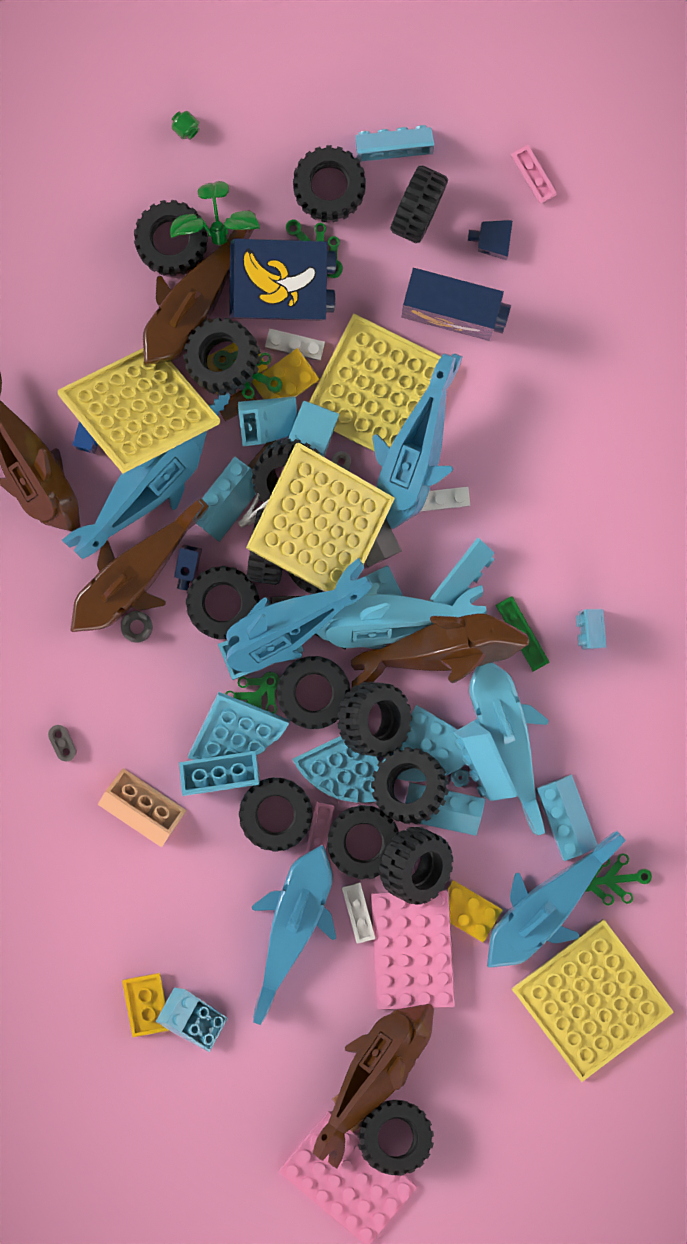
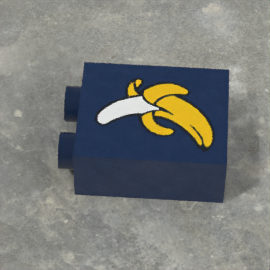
[229,239,336,321]
[401,267,511,341]

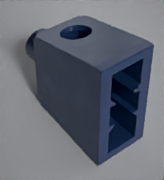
[467,220,513,260]
[174,545,202,591]

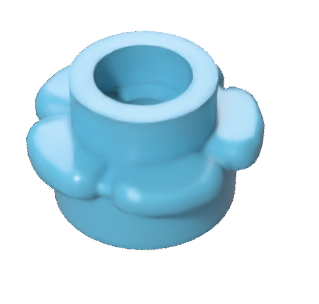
[451,768,470,787]

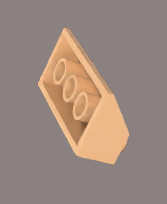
[98,768,187,847]

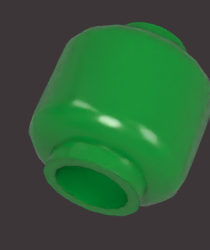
[171,111,200,140]

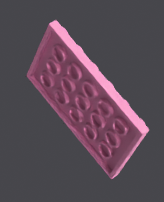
[371,890,455,1010]
[279,1111,417,1244]

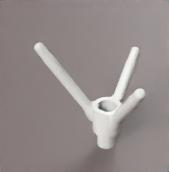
[238,493,269,528]

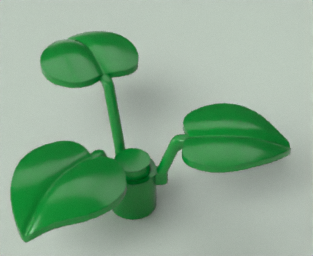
[170,181,260,245]

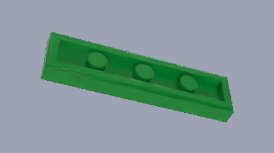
[495,596,550,672]

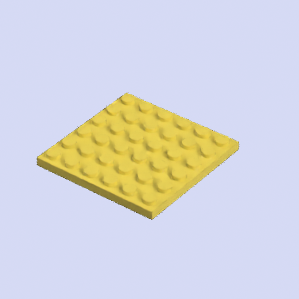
[309,313,441,452]
[58,348,220,474]
[246,443,395,592]
[511,919,674,1082]

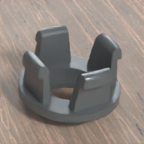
[121,611,153,643]

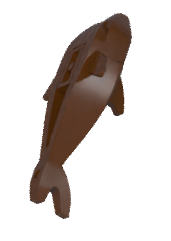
[143,210,256,365]
[0,372,81,532]
[70,498,209,632]
[351,613,529,687]
[313,1004,434,1169]

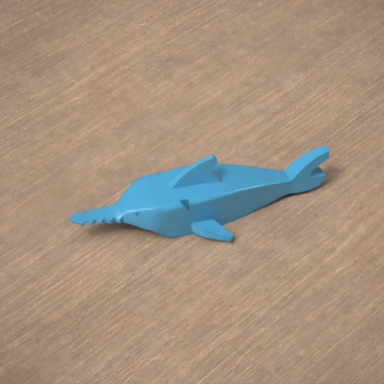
[62,392,230,559]

